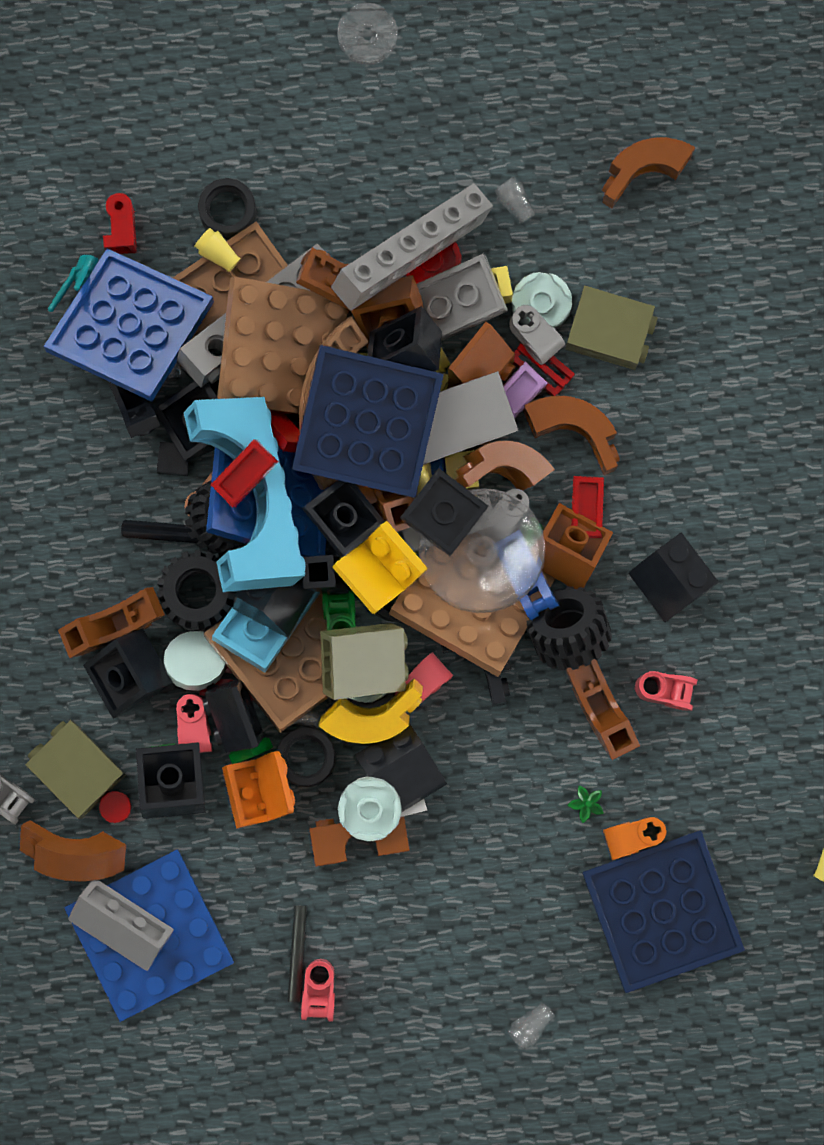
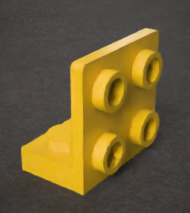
[333,521,428,614]

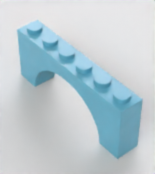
[184,397,305,592]

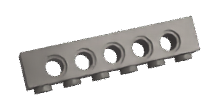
[331,183,493,311]
[177,244,324,387]

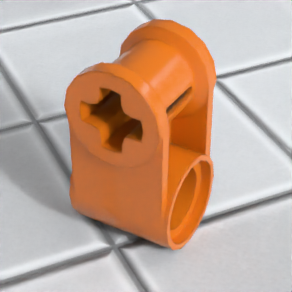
[603,817,666,860]

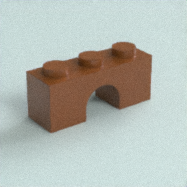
[309,816,410,867]

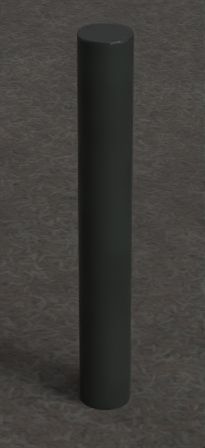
[287,905,307,1002]

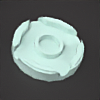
[512,272,572,329]
[164,631,226,691]
[338,777,402,842]

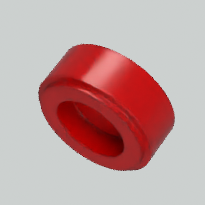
[99,791,132,823]

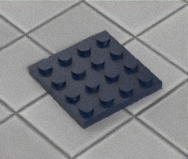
[291,345,444,498]
[582,830,745,993]

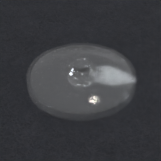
[419,488,546,613]

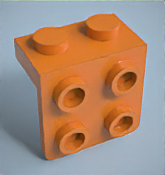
[222,751,295,829]

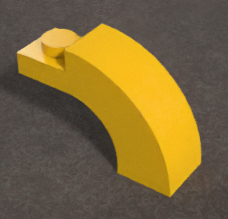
[319,678,423,744]

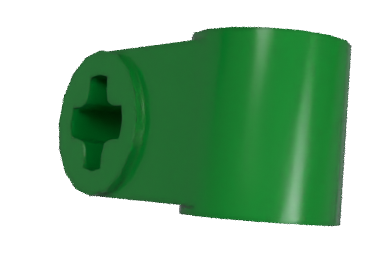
[322,590,356,630]

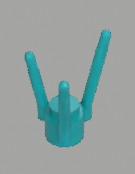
[48,255,99,312]

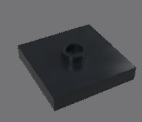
[400,468,489,557]

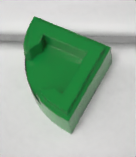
[228,737,273,764]

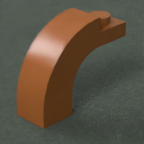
[523,396,620,475]

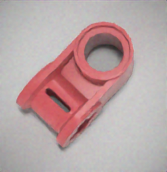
[395,652,454,705]
[635,671,698,711]
[176,694,212,753]
[301,959,335,1022]

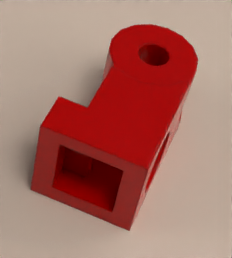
[103,193,137,254]

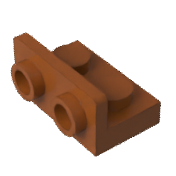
[296,247,349,310]

